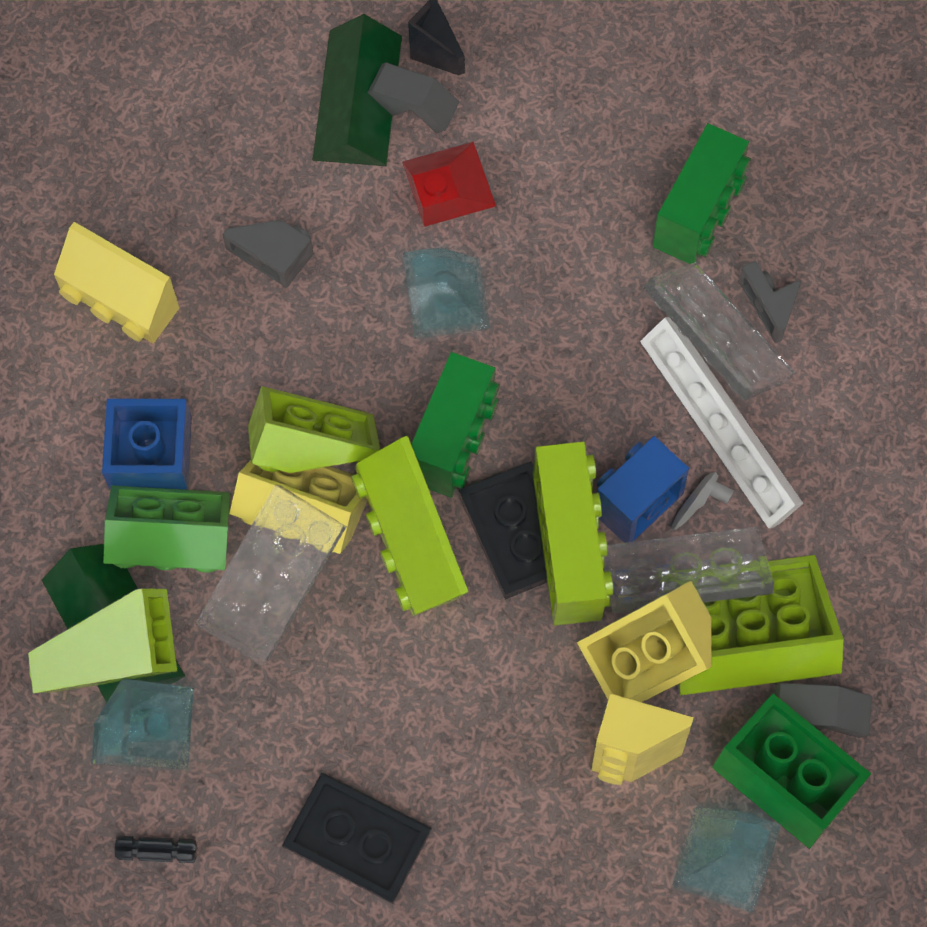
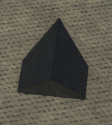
[408,0,465,76]

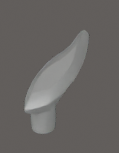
[671,472,734,530]

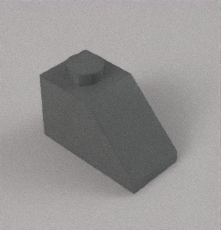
[222,220,314,288]

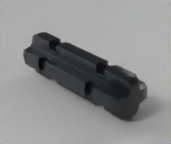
[114,836,198,863]

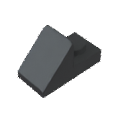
[739,260,801,344]

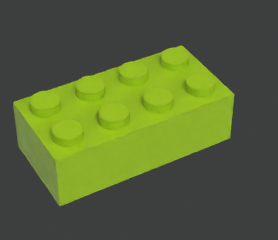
[533,442,613,626]

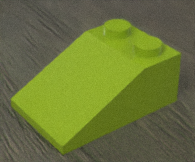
[248,386,381,473]

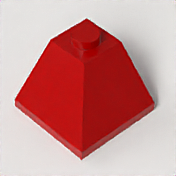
[402,142,496,227]

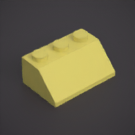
[54,222,179,344]
[229,460,367,554]
[577,581,712,702]
[592,693,694,785]

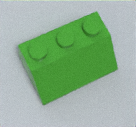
[104,485,230,573]

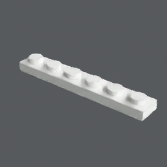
[640,317,803,528]

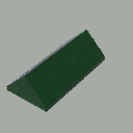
[312,14,402,167]
[42,544,186,716]

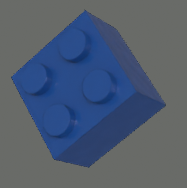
[102,399,192,490]
[596,436,689,546]

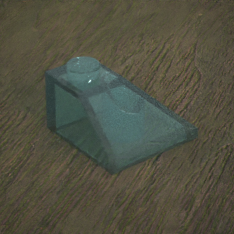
[403,247,490,339]
[91,679,194,770]
[672,807,781,913]

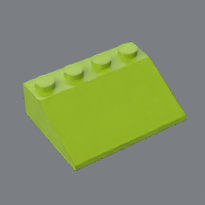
[351,436,468,617]
[657,555,844,695]

